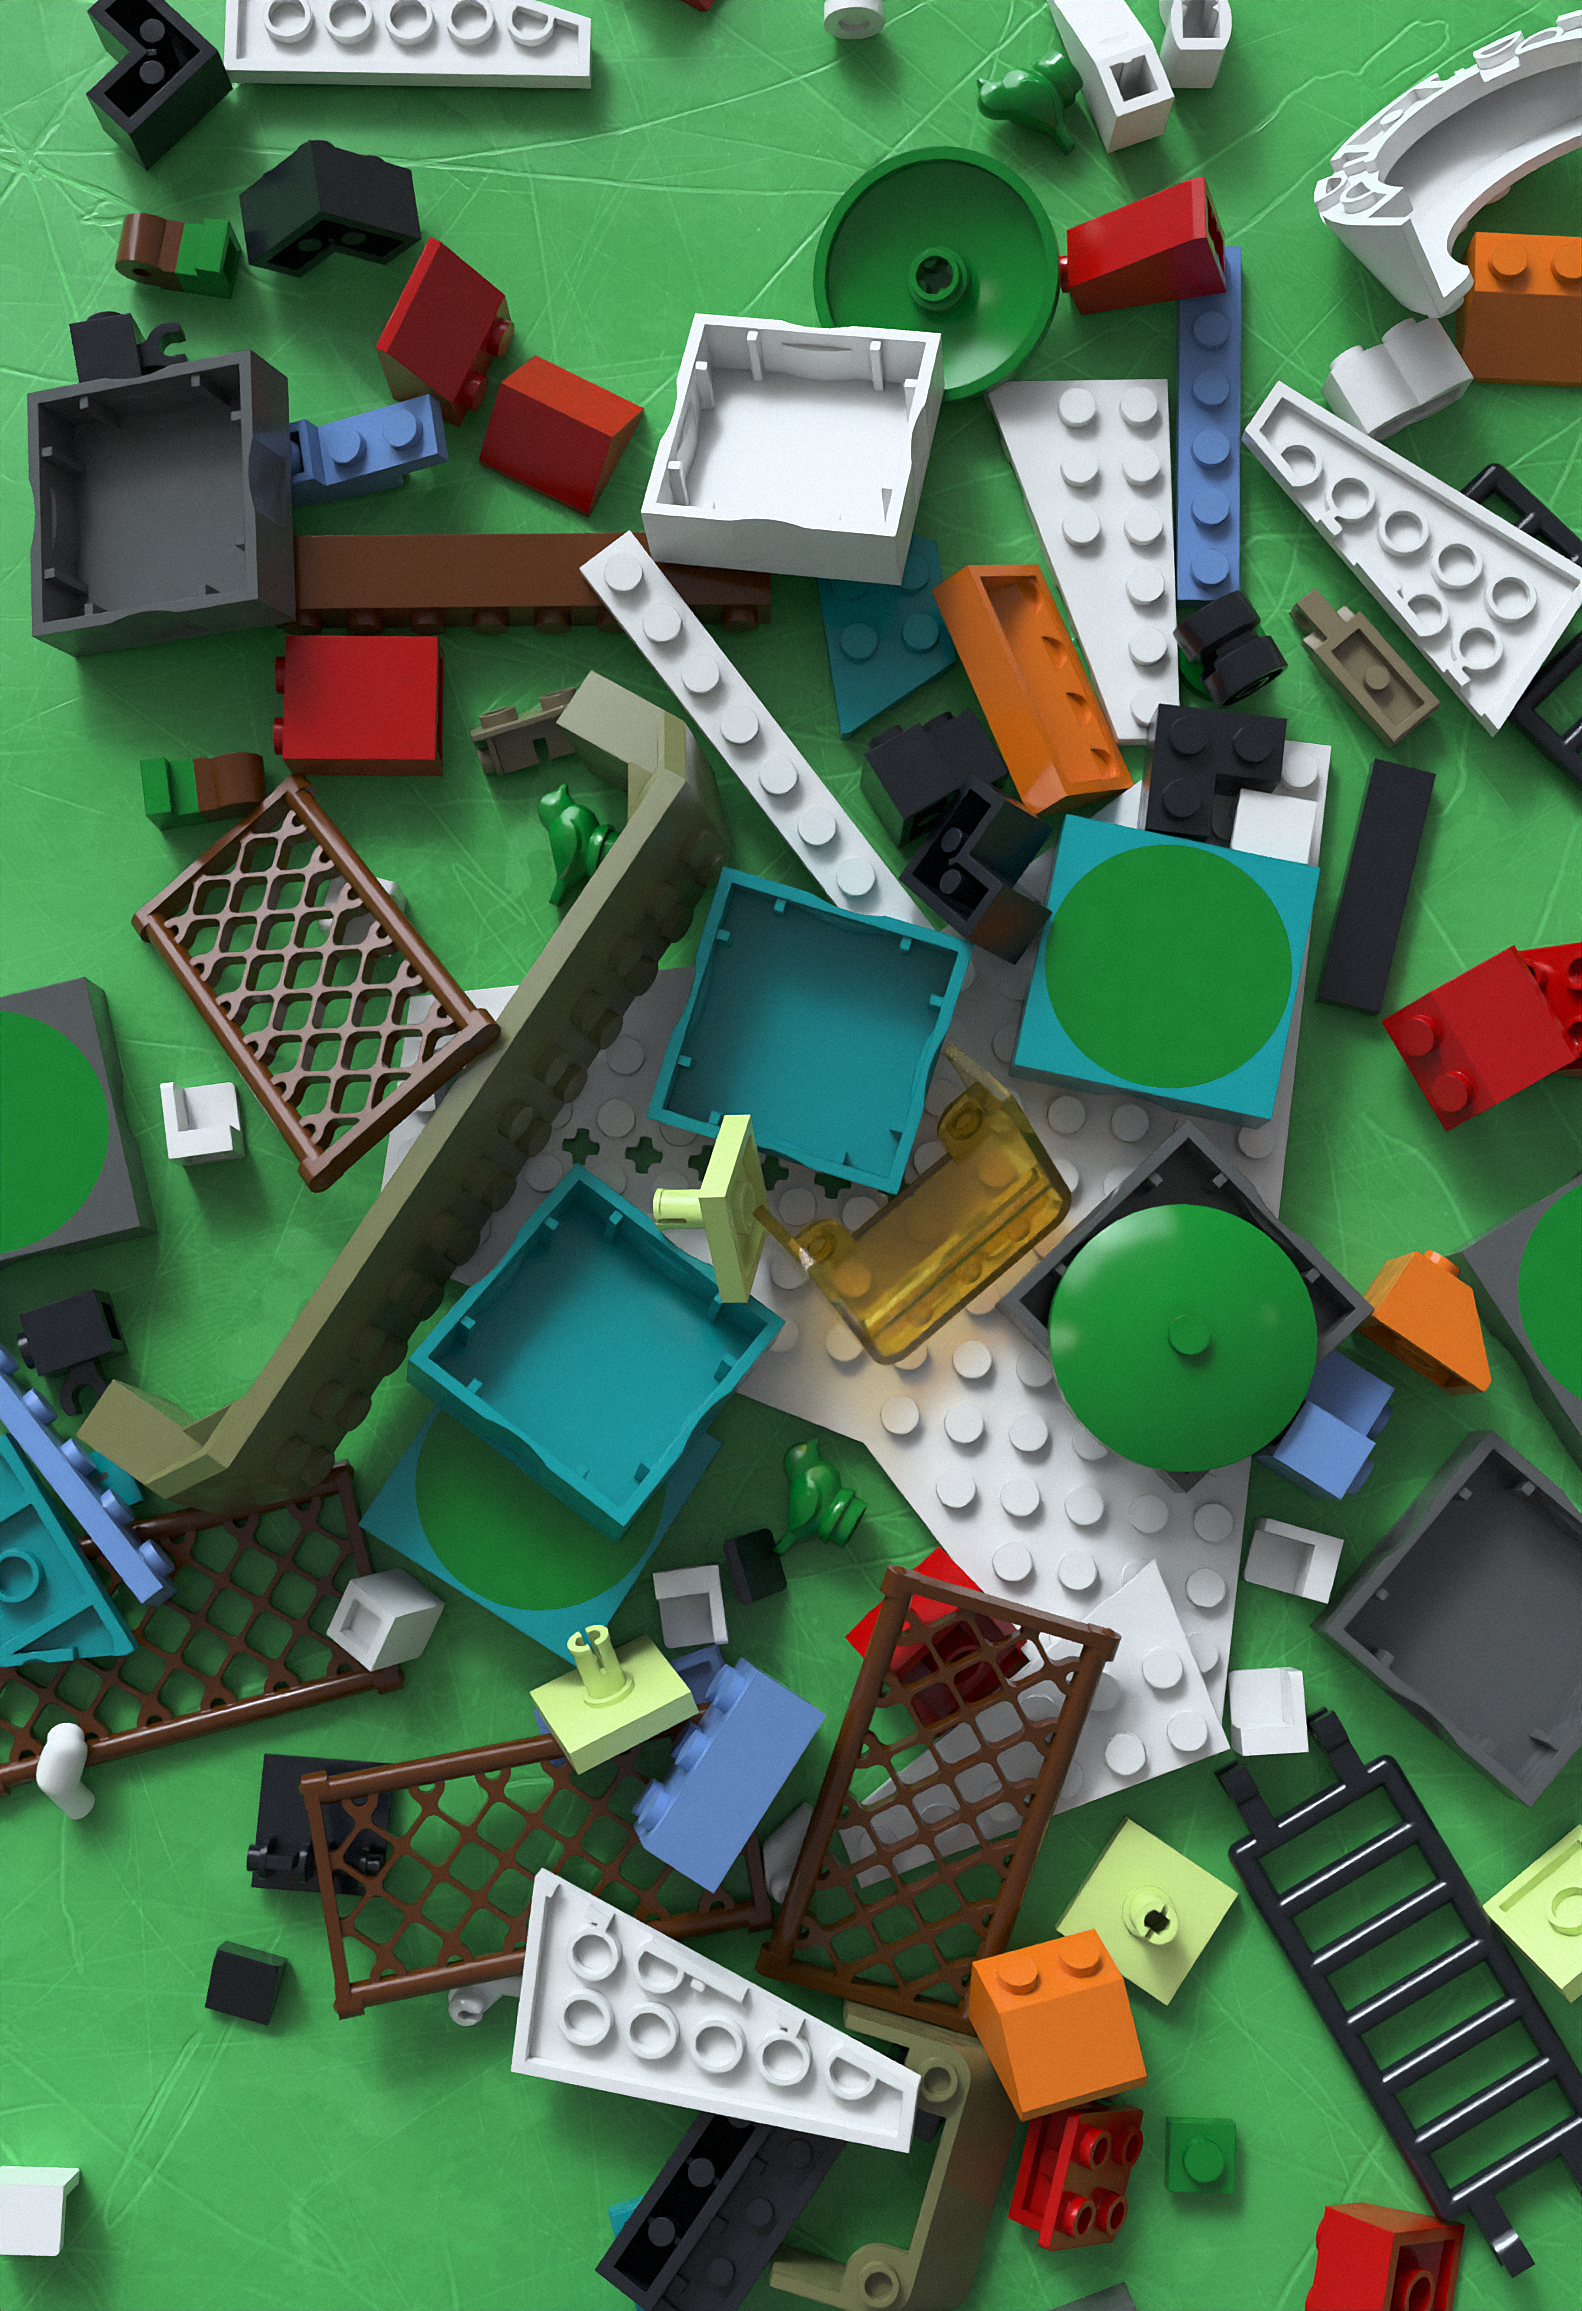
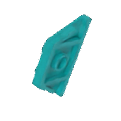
[815,534,956,740]
[0,1433,141,1667]

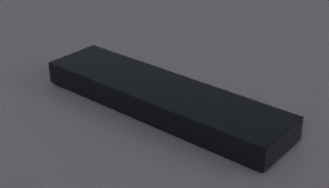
[1314,759,1436,1016]

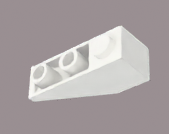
[1046,0,1175,153]

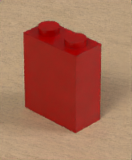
[273,635,445,776]

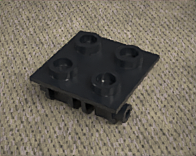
[246,1753,394,1897]

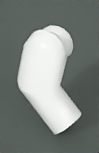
[36,1723,95,1820]
[762,1802,814,1904]
[448,1975,523,2026]

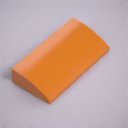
[931,564,1134,817]

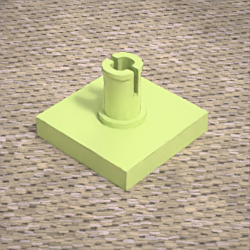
[653,1115,772,1303]
[529,1625,699,1775]
[1054,1815,1239,2005]
[1483,1824,1582,2003]

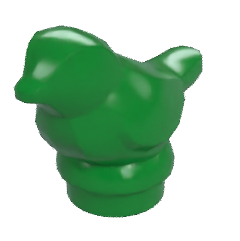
[977,50,1083,156]
[538,784,622,907]
[773,1437,868,1557]

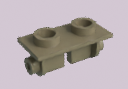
[470,687,576,777]

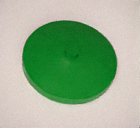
[813,146,1061,406]
[1047,1204,1318,1473]

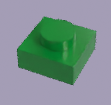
[1164,2116,1236,2194]

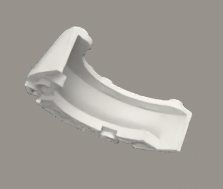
[1314,10,1582,319]

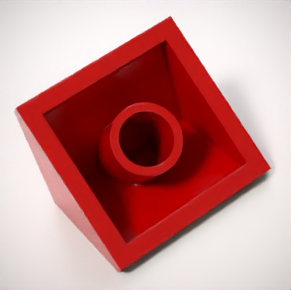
[479,355,645,518]

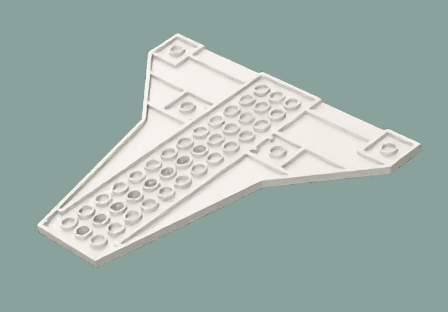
[381,740,1331,1755]

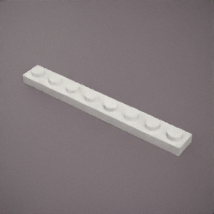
[579,530,936,931]

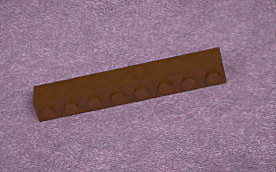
[276,532,771,636]

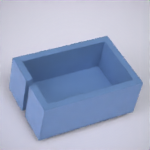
[632,1657,826,1894]

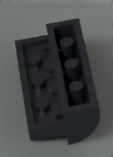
[595,2111,849,2311]

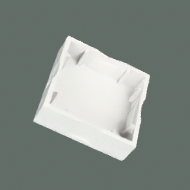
[641,313,945,586]

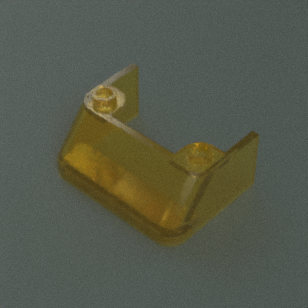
[752,1042,1072,1365]

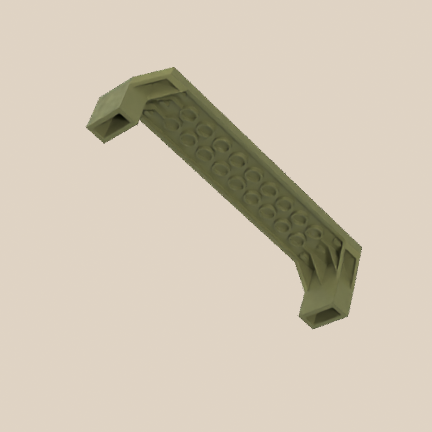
[75,670,731,1516]

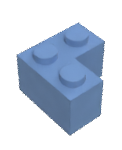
[1252,1350,1395,1500]

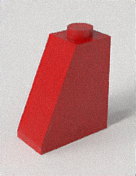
[1060,176,1227,315]

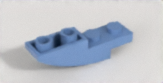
[289,394,449,508]

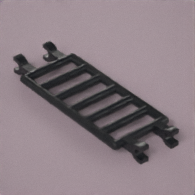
[1213,1706,1582,2278]

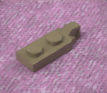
[1289,588,1442,750]

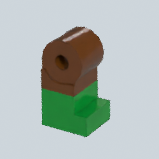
[115,213,241,299]
[140,752,268,831]

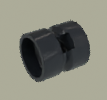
[1173,590,1288,710]

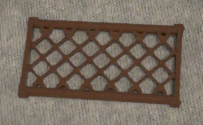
[131,773,501,1193]
[0,1458,405,1798]
[754,1565,1122,2037]
[299,1701,775,2020]

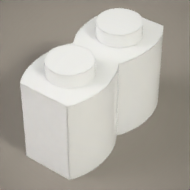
[1159,0,1232,88]
[1321,318,1474,443]

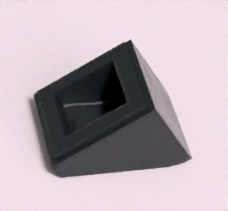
[722,1528,787,1605]
[205,1941,289,2026]

